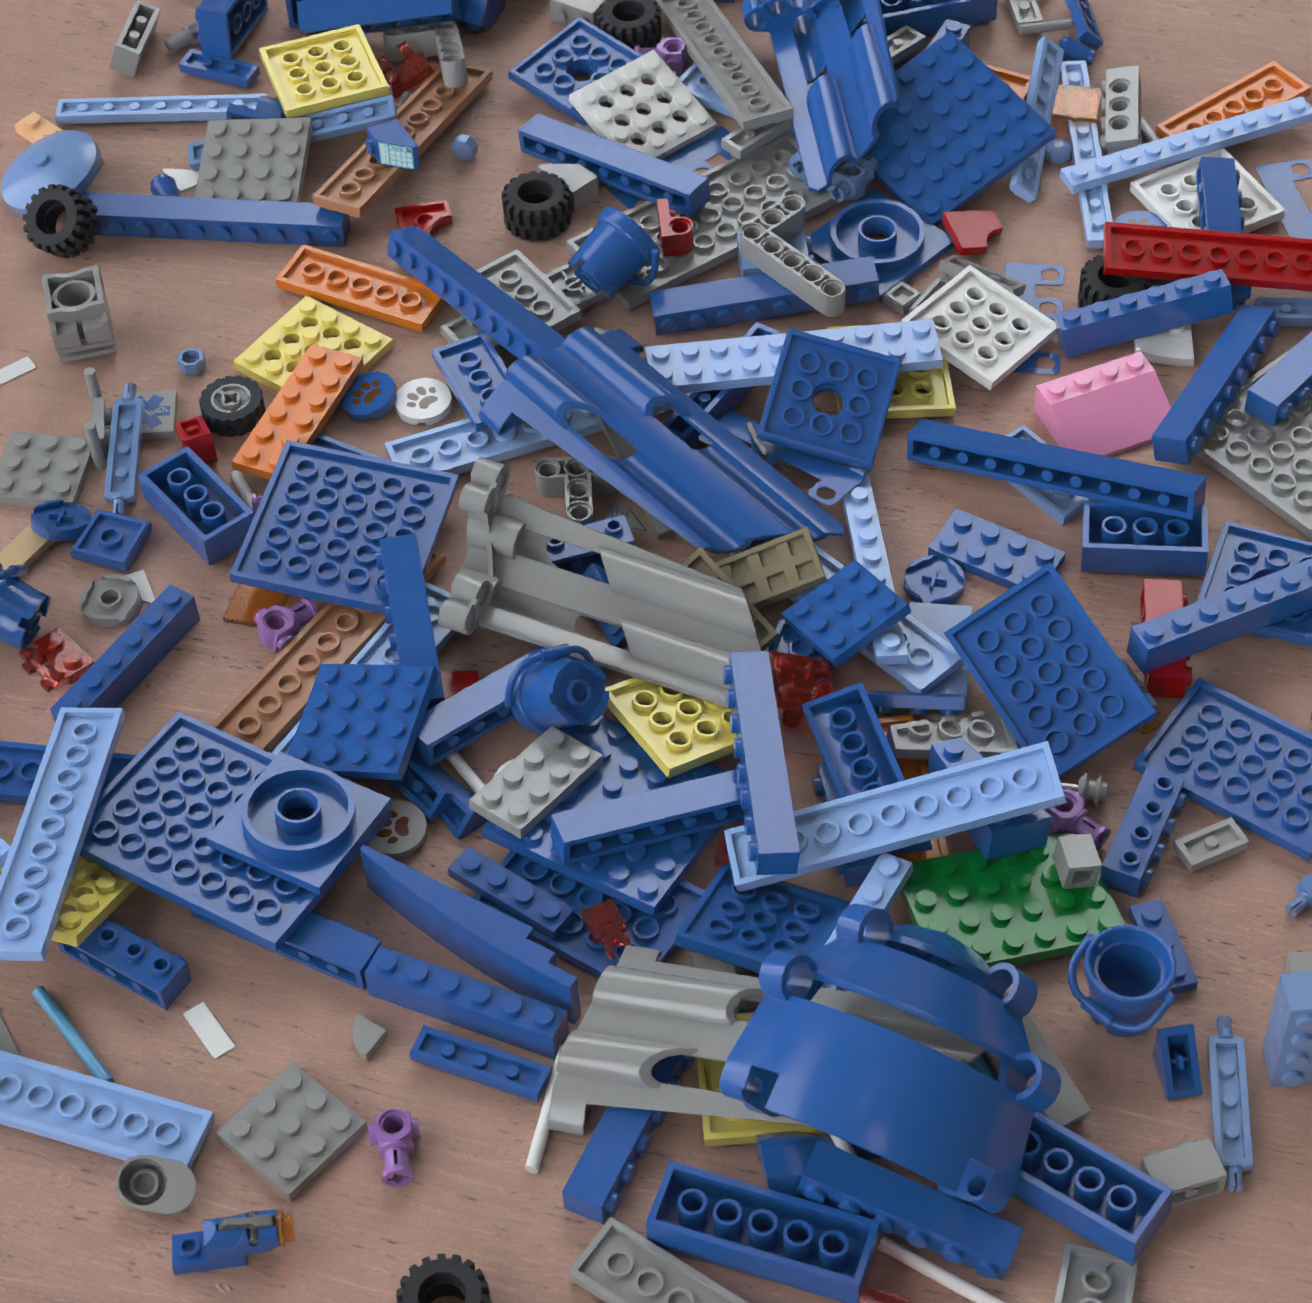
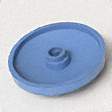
[1,130,101,215]

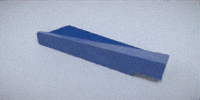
[390,752,488,839]

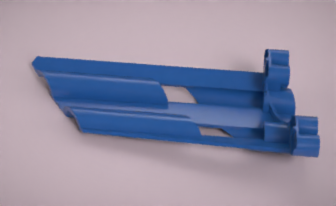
[741,0,900,193]
[479,327,845,554]

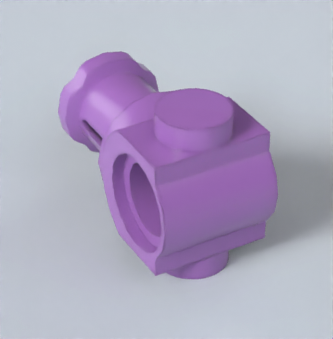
[635,37,687,74]
[254,597,319,653]
[1045,787,1111,851]
[368,1109,421,1187]

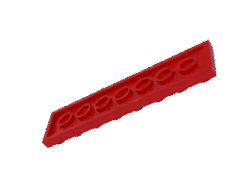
[1103,221,1312,292]

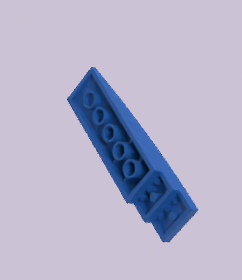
[360,844,581,1024]

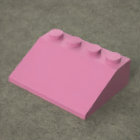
[1034,351,1171,457]

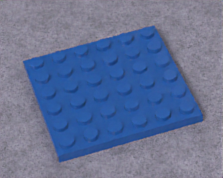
[862,31,1056,227]
[230,440,459,614]
[482,716,727,916]

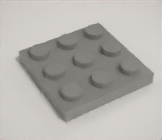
[0,432,93,507]
[216,1062,367,1201]

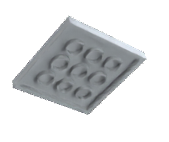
[195,117,313,202]

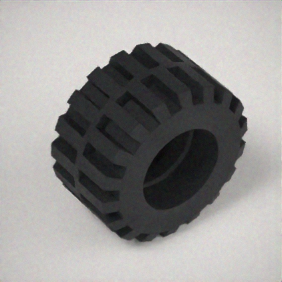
[597,0,662,50]
[501,171,572,242]
[23,184,100,258]
[1078,255,1152,308]
[396,1253,492,1303]

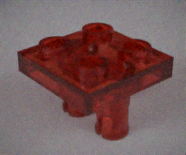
[769,651,835,728]

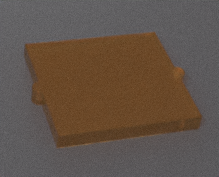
[1052,84,1102,123]
[223,584,290,630]

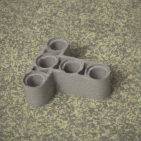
[534,454,618,525]

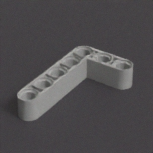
[383,21,468,88]
[740,194,846,317]

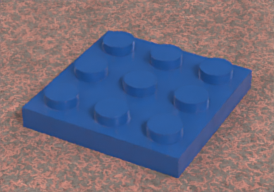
[781,560,911,667]

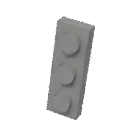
[938,255,1026,297]

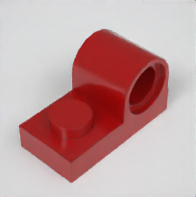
[657,198,694,257]
[174,415,218,464]

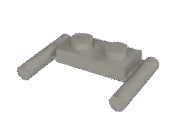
[1006,0,1072,35]
[84,367,112,470]

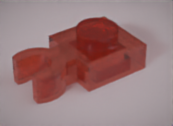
[581,899,630,960]

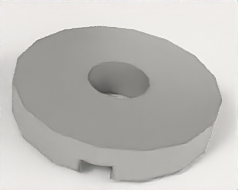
[80,574,142,628]

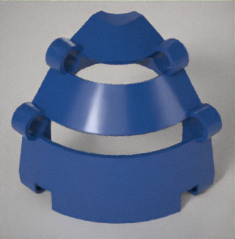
[719,903,1061,1213]

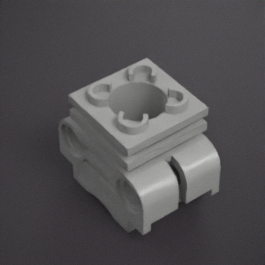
[41,264,117,363]

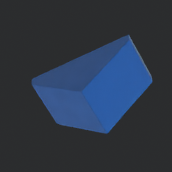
[1152,1024,1203,1100]

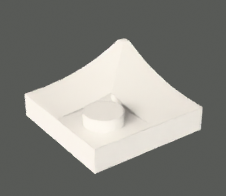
[1133,324,1194,366]

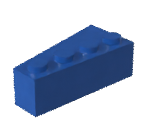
[927,737,1052,861]

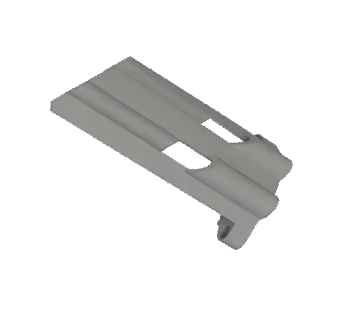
[438,457,784,720]
[548,945,986,1136]

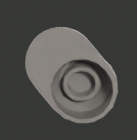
[115,1155,196,1215]

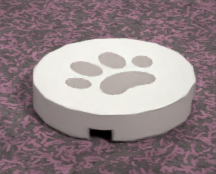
[395,378,452,426]

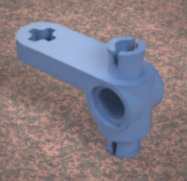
[789,151,878,202]

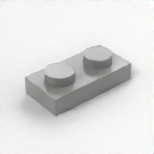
[1173,817,1250,873]

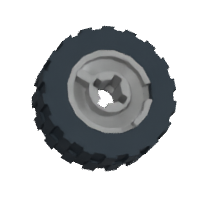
[199,375,266,437]

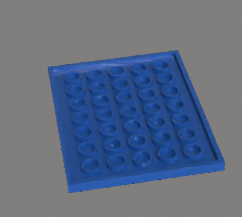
[79,711,392,952]

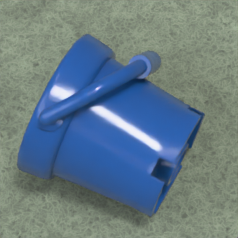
[568,206,661,300]
[0,563,51,650]
[504,644,609,735]
[1067,924,1177,1037]

